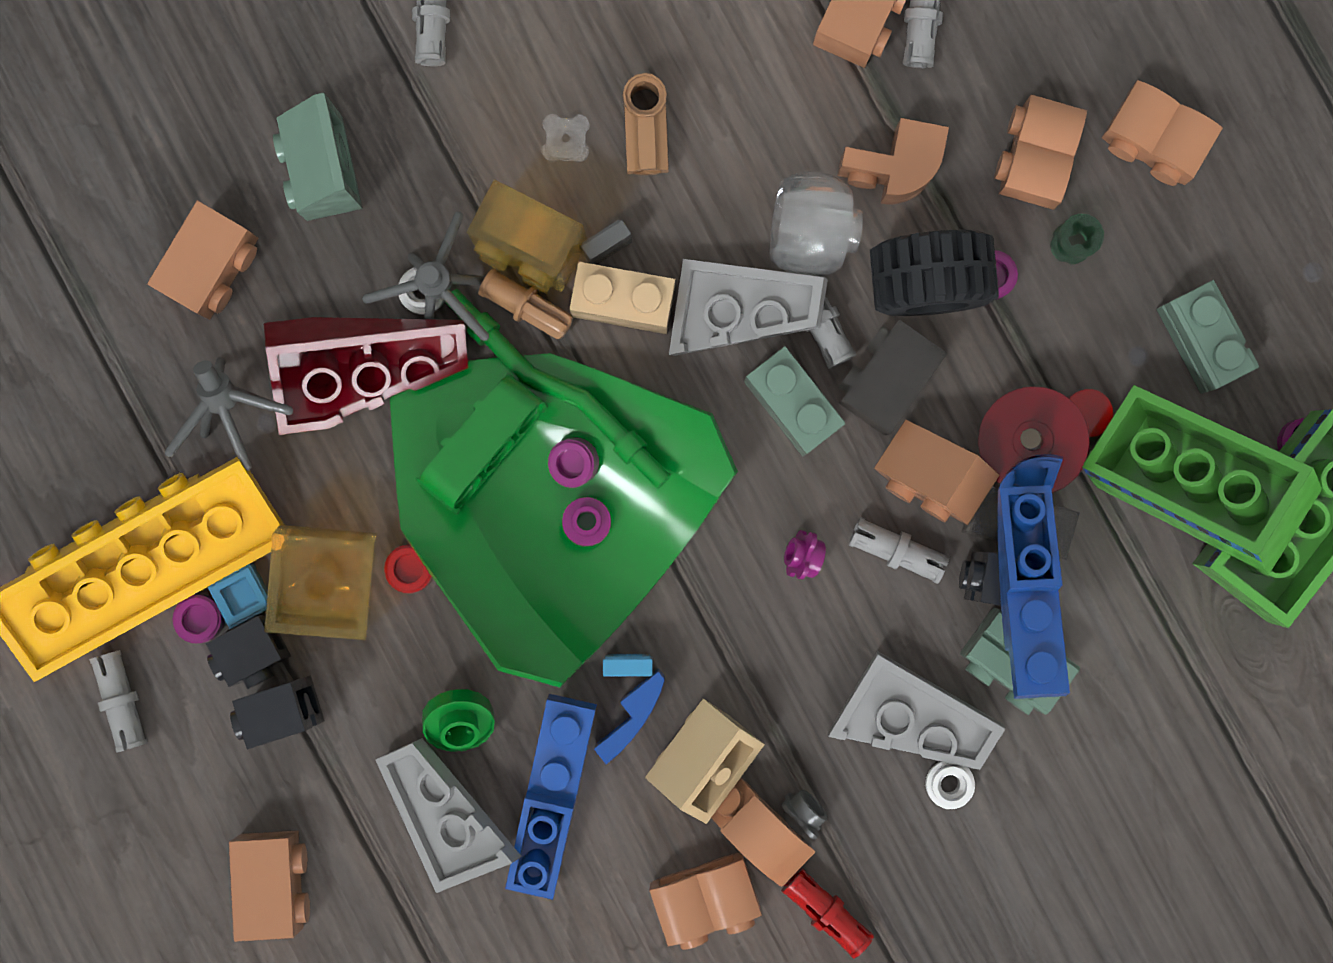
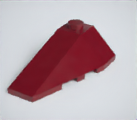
[264,317,468,435]

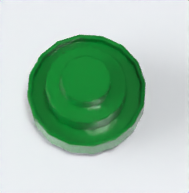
[422,689,495,752]

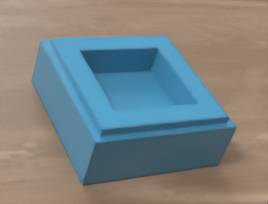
[208,563,276,629]
[603,654,653,676]

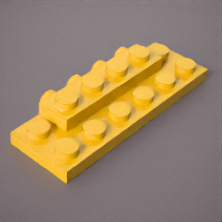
[0,457,291,682]

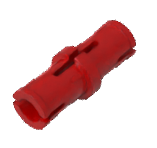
[781,868,874,959]

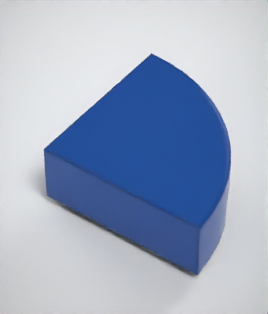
[998,454,1063,490]

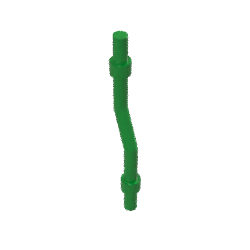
[444,289,671,489]

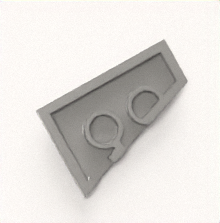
[669,259,828,356]
[828,651,1005,770]
[375,738,522,893]

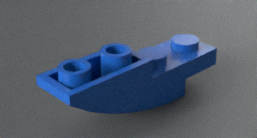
[998,485,1070,699]
[505,694,597,900]

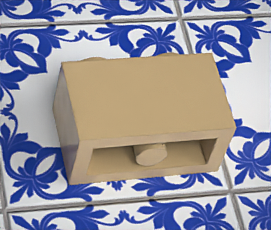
[570,262,675,334]
[645,699,765,824]

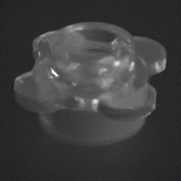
[542,114,590,162]

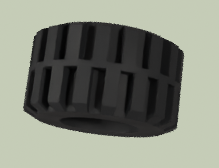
[870,230,999,316]

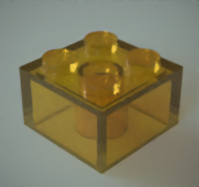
[466,179,587,294]
[265,525,377,640]

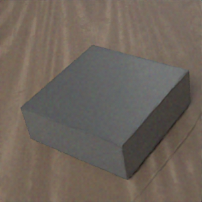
[581,219,632,265]

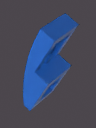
[594,668,665,764]

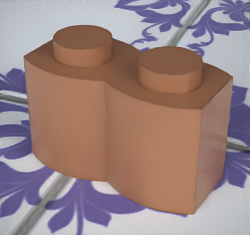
[1102,80,1223,186]
[994,95,1087,210]
[649,852,762,950]

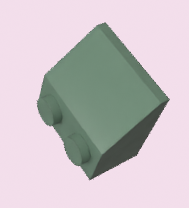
[273,93,363,221]

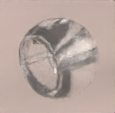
[769,171,863,277]

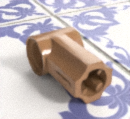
[623,73,669,176]

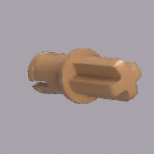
[478,268,573,339]

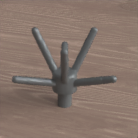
[362,211,489,341]
[165,357,294,471]

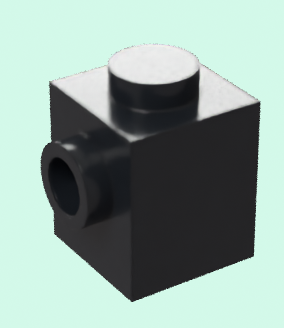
[206,614,291,689]

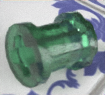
[1050,214,1104,265]

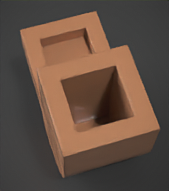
[837,118,949,204]
[711,777,816,887]

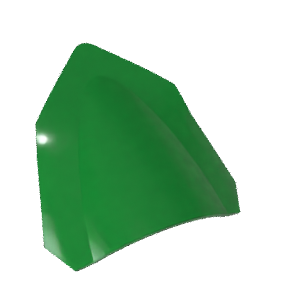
[390,353,738,687]

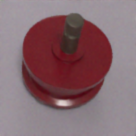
[978,387,1090,493]

